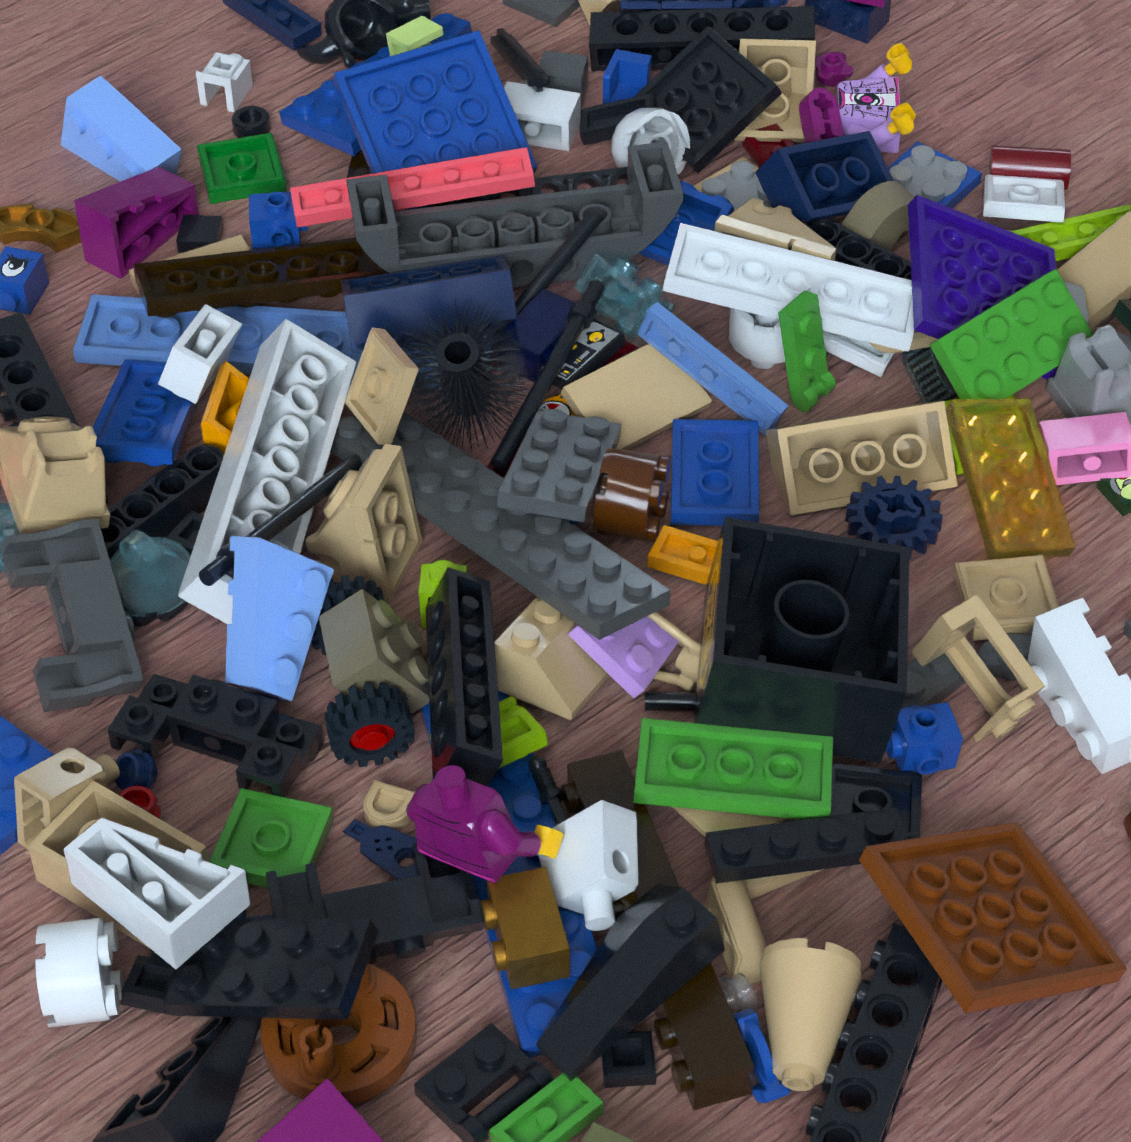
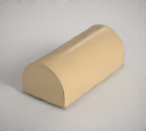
[704,877,767,987]

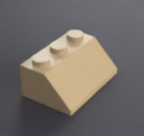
[494,596,610,720]

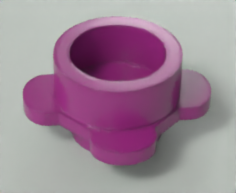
[816,52,853,86]

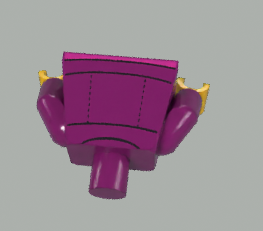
[406,765,564,884]

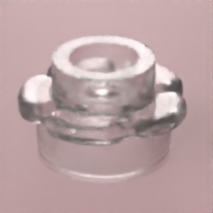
[720,972,760,1014]

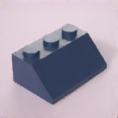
[755,131,894,222]

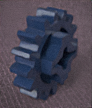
[845,476,943,560]

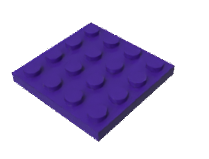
[908,195,1058,380]

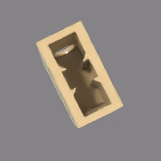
[14,748,120,850]

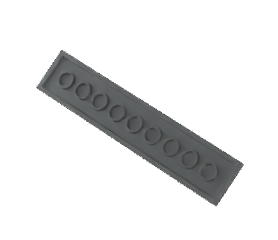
[331,412,670,640]

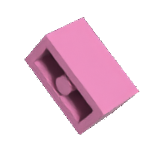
[1039,412,1131,486]

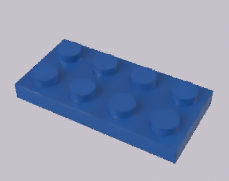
[93,360,200,466]

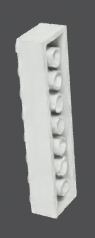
[178,319,356,624]

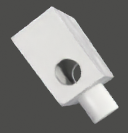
[538,800,638,931]

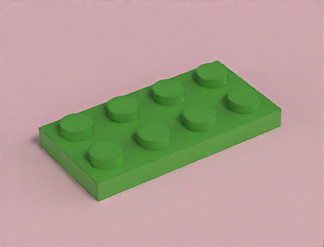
[929,269,1093,419]
[633,718,833,820]

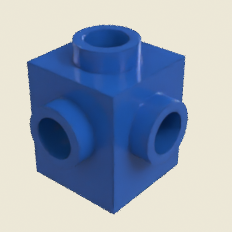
[249,192,308,250]
[886,702,963,775]

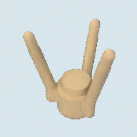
[648,612,700,692]

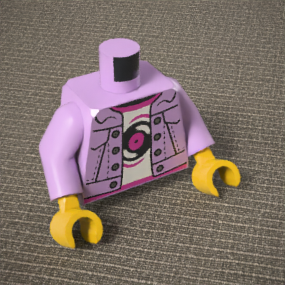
[814,43,916,153]

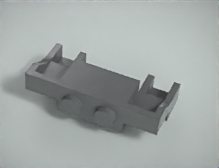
[0,519,144,712]

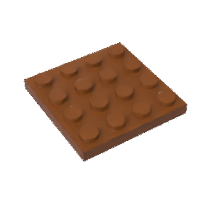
[859,822,1127,1014]

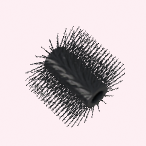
[398,297,530,452]

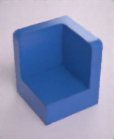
[603,49,652,104]

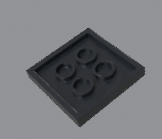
[634,26,782,173]

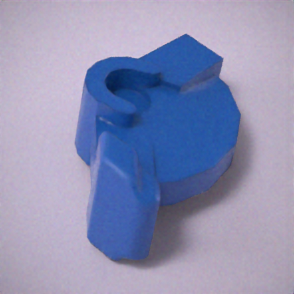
[733,1008,792,1103]

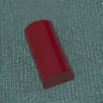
[989,145,1071,190]

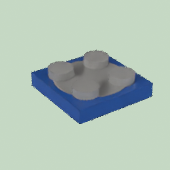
[888,141,982,209]

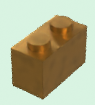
[480,867,570,990]

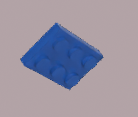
[671,419,759,526]

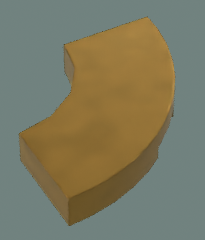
[0,204,82,252]

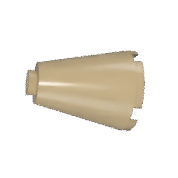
[759,938,862,1091]

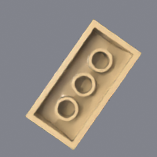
[766,401,958,516]

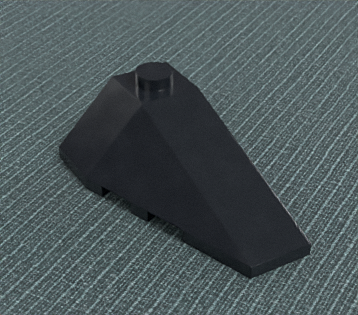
[536,884,725,1081]
[92,1017,262,1142]

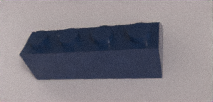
[340,255,517,349]

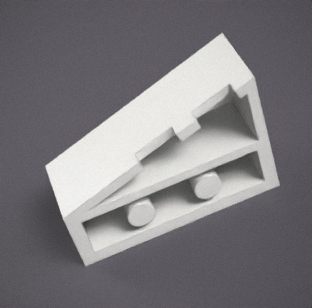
[1027,597,1131,774]
[64,818,250,969]

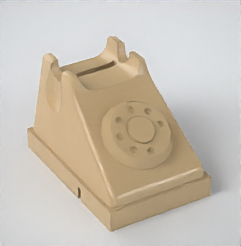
[715,198,837,261]
[0,416,110,534]
[305,444,423,604]

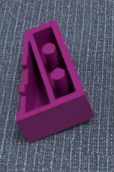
[74,167,199,279]

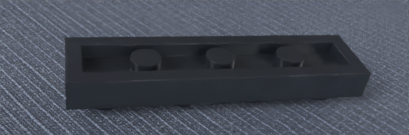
[704,808,908,884]

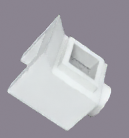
[196,53,253,112]

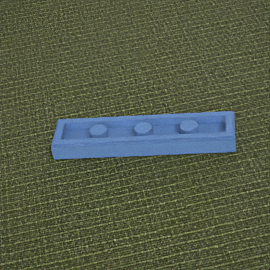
[637,302,789,436]

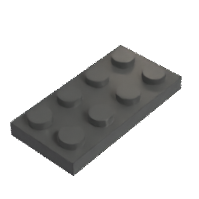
[497,409,621,523]

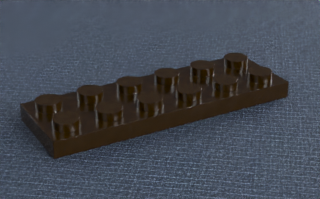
[134,238,389,318]

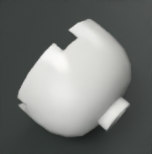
[611,108,690,175]

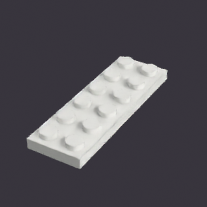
[662,223,914,352]

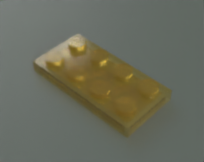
[945,398,1076,559]

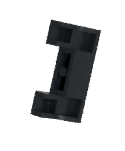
[107,674,324,797]
[266,842,484,965]

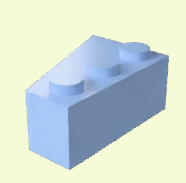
[60,75,182,182]
[225,536,334,701]

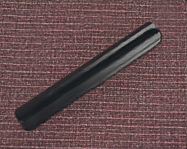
[490,28,550,92]

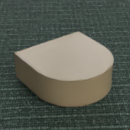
[363,780,415,831]

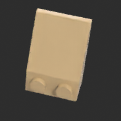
[734,39,816,143]

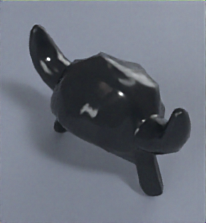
[297,0,414,68]

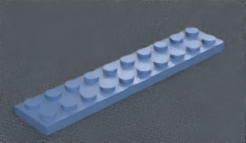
[73,294,495,388]

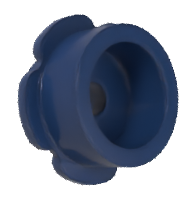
[115,748,158,790]

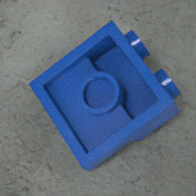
[638,181,734,266]

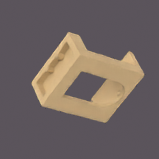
[912,594,1045,742]

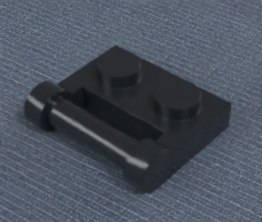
[414,1023,553,1142]

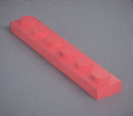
[290,147,535,228]

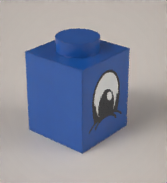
[0,246,49,315]

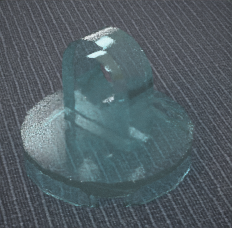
[110,530,190,617]

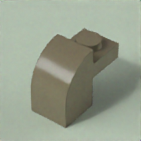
[841,181,914,251]

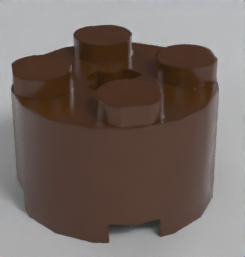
[594,448,671,542]

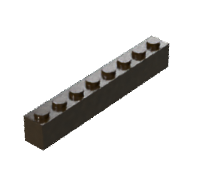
[561,750,754,1111]

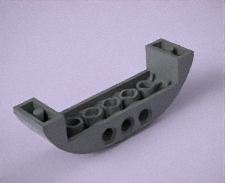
[346,142,683,288]

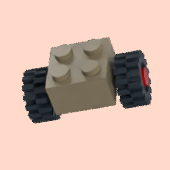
[311,575,429,767]

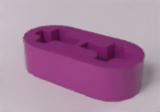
[799,88,844,143]

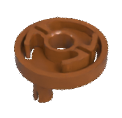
[261,961,417,1105]

